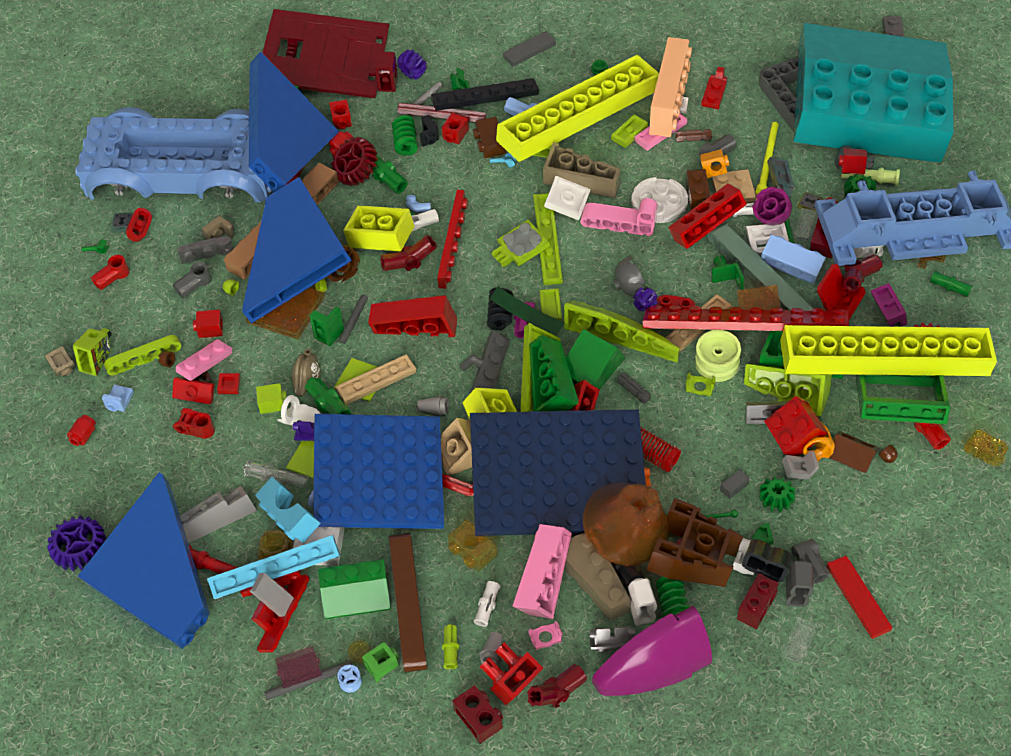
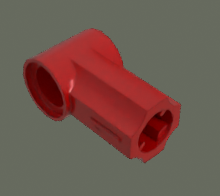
[90,254,130,290]
[914,422,951,450]

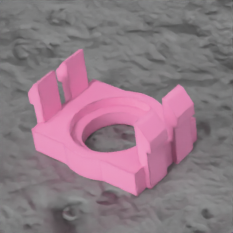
[528,621,563,650]

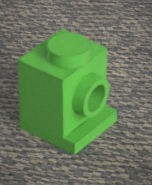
[362,642,399,682]

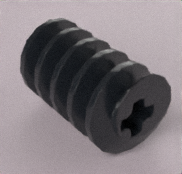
[487,287,514,330]

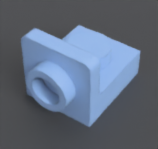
[102,384,134,412]

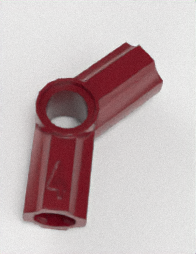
[380,235,437,271]
[843,254,883,292]
[527,664,587,708]

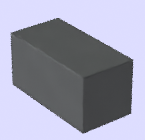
[720,470,750,499]

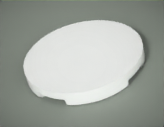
[631,177,688,223]

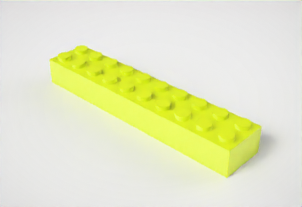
[496,55,659,162]
[780,325,997,376]

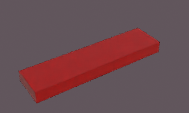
[826,556,893,639]

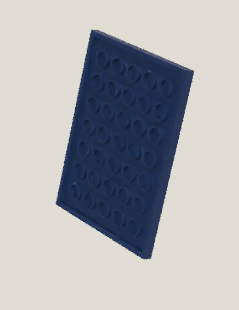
[470,409,650,536]

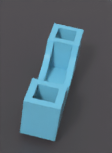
[255,477,321,543]

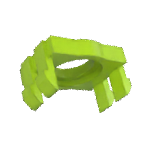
[685,372,716,396]

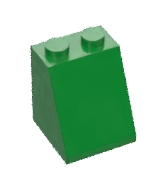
[566,329,625,390]

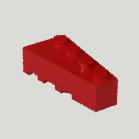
[368,295,457,337]

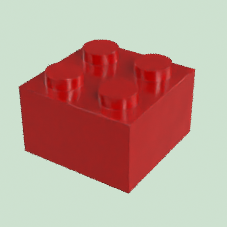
[764,396,828,457]

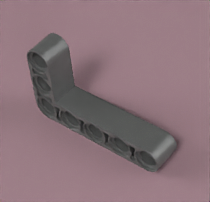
[759,57,799,132]

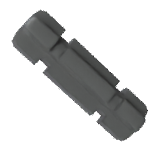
[617,372,651,404]

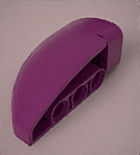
[592,606,712,696]

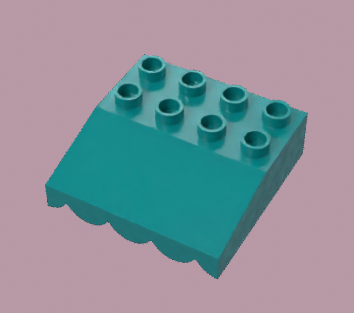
[793,23,954,162]

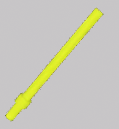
[755,122,779,199]

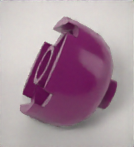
[752,187,792,226]

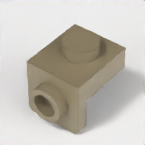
[45,346,75,377]

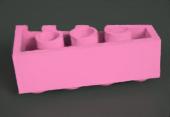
[513,524,572,619]

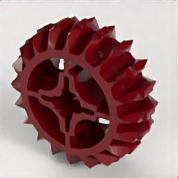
[331,136,378,187]

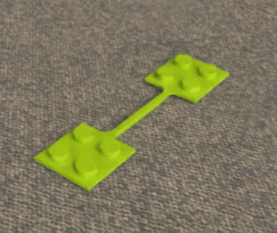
[286,358,377,479]

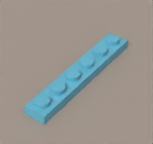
[207,535,340,599]

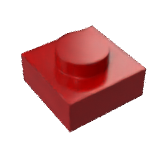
[217,373,241,394]

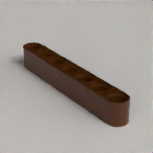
[389,533,427,673]

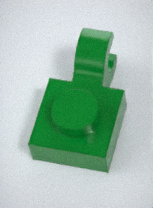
[450,67,470,91]

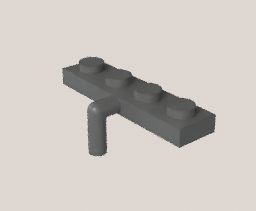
[460,331,510,393]

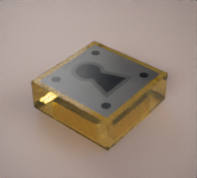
[797,192,823,215]

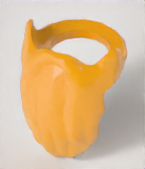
[803,421,835,461]

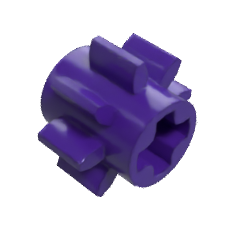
[633,287,658,312]

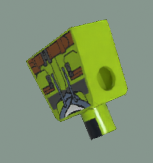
[73,328,112,376]

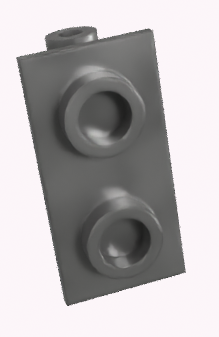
[589,626,635,652]

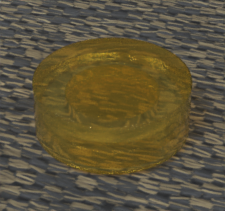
[348,640,371,664]

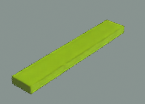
[533,193,563,285]

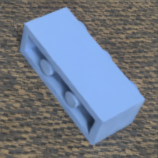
[761,234,826,284]

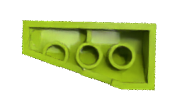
[744,363,832,416]

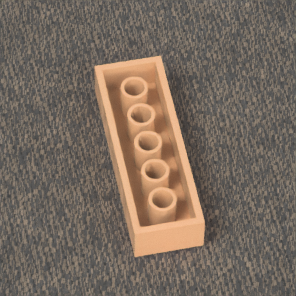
[649,37,692,137]

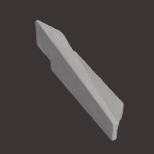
[180,486,257,543]

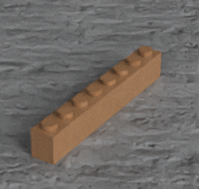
[224,163,339,280]

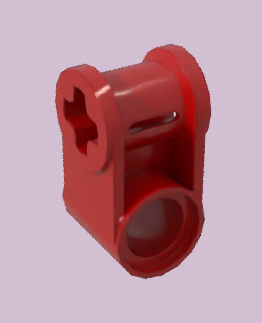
[173,408,215,439]

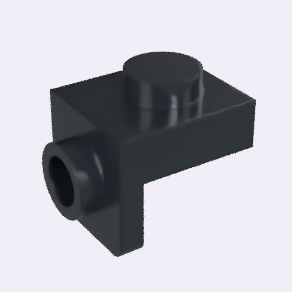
[420,115,439,147]

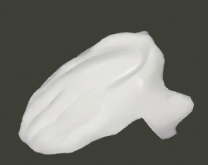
[277,395,320,426]

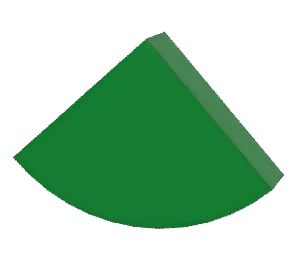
[752,523,774,545]

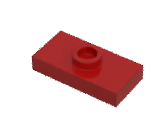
[172,377,214,404]

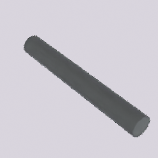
[338,295,368,344]

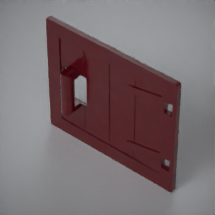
[262,9,389,98]

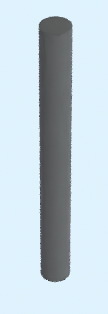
[265,660,352,700]

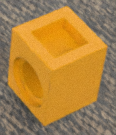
[700,149,730,178]

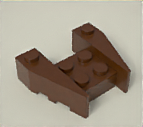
[647,498,743,587]

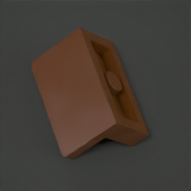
[829,431,879,473]

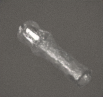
[243,459,309,489]

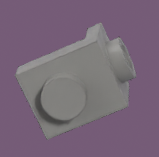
[782,451,819,479]

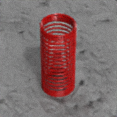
[640,426,681,472]

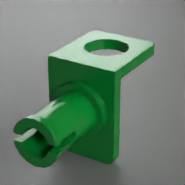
[711,255,744,291]

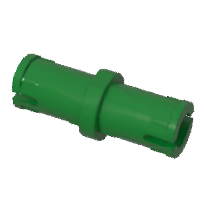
[930,271,972,297]

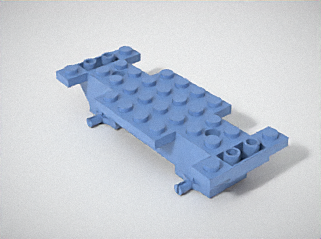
[814,170,1011,266]

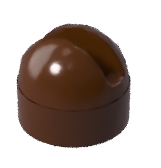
[158,351,175,368]
[879,445,898,463]

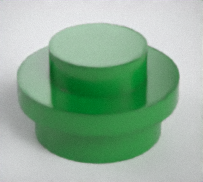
[591,60,608,75]

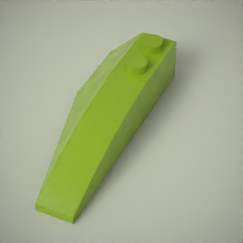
[564,300,680,362]

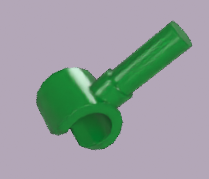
[81,239,110,254]

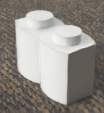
[628,578,657,626]

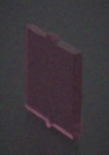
[275,646,322,688]

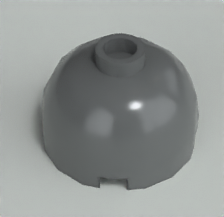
[613,255,648,296]

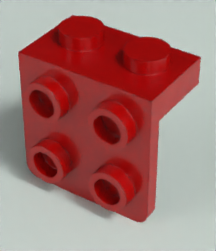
[817,264,866,320]

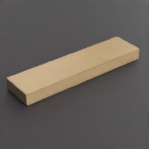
[665,294,732,352]
[335,354,416,405]

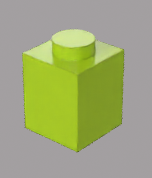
[256,383,287,414]

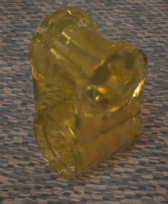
[963,429,1008,466]

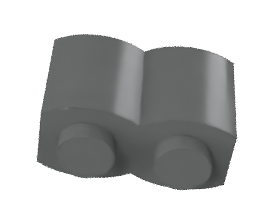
[786,560,813,607]

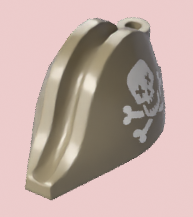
[291,349,321,396]

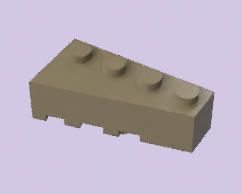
[543,142,621,198]
[564,529,631,620]

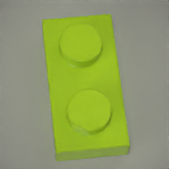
[611,114,648,148]

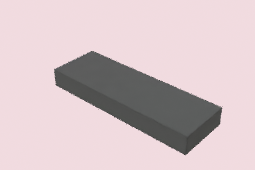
[503,31,556,67]

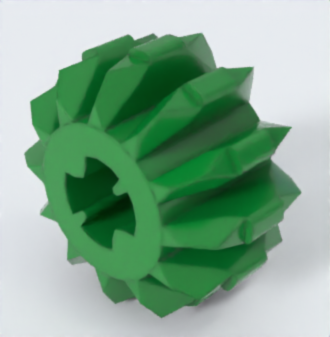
[844,174,876,197]
[759,476,796,513]

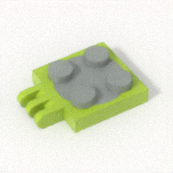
[492,220,550,267]

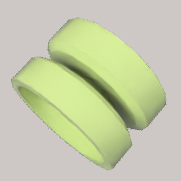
[695,330,741,382]

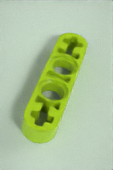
[104,335,181,376]

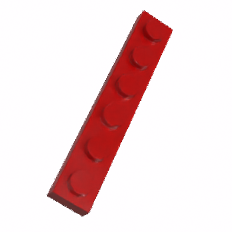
[437,190,468,289]

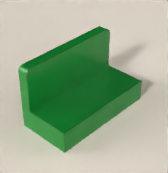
[309,306,344,346]

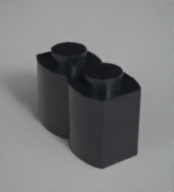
[742,539,793,582]

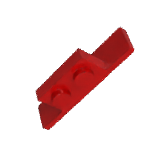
[251,575,310,653]

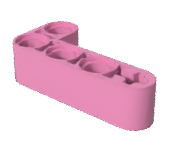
[580,198,657,236]

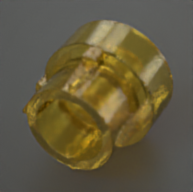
[258,530,294,560]

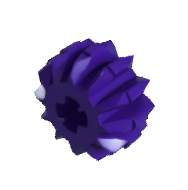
[397,49,427,80]

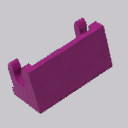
[871,283,907,327]

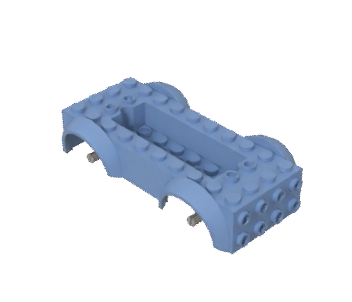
[76,107,272,202]

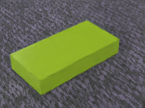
[539,288,562,321]

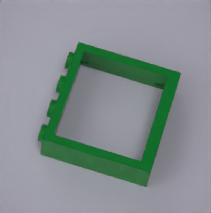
[856,375,950,424]

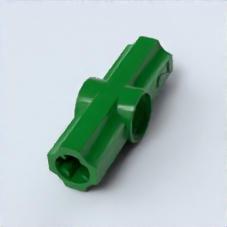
[372,155,408,194]
[304,377,351,414]

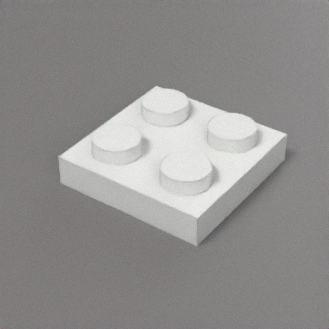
[544,176,591,220]

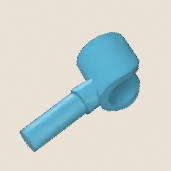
[490,153,516,167]

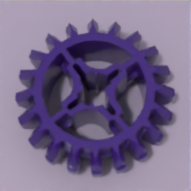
[47,515,107,572]

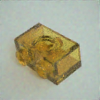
[448,519,497,572]

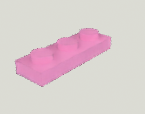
[635,114,687,151]
[176,339,232,381]

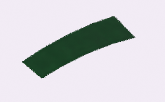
[490,286,565,335]

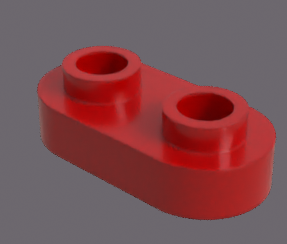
[126,208,152,242]
[656,295,695,309]

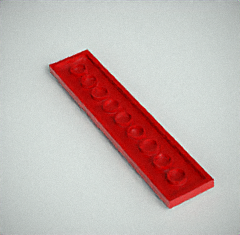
[643,305,849,331]

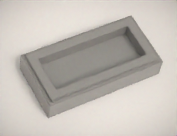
[250,573,294,617]

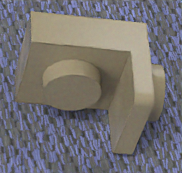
[202,215,234,240]

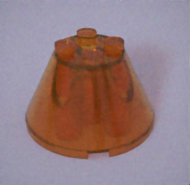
[583,482,669,566]

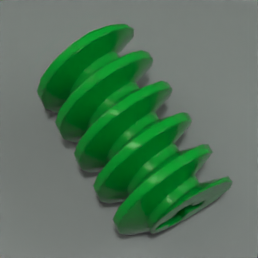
[392,115,418,156]
[656,576,689,618]

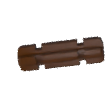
[676,129,712,142]

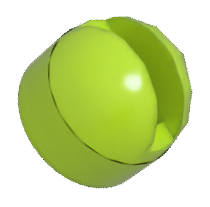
[222,279,239,296]

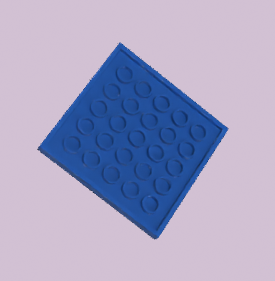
[313,414,444,529]

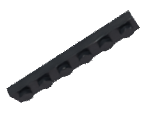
[431,78,539,111]

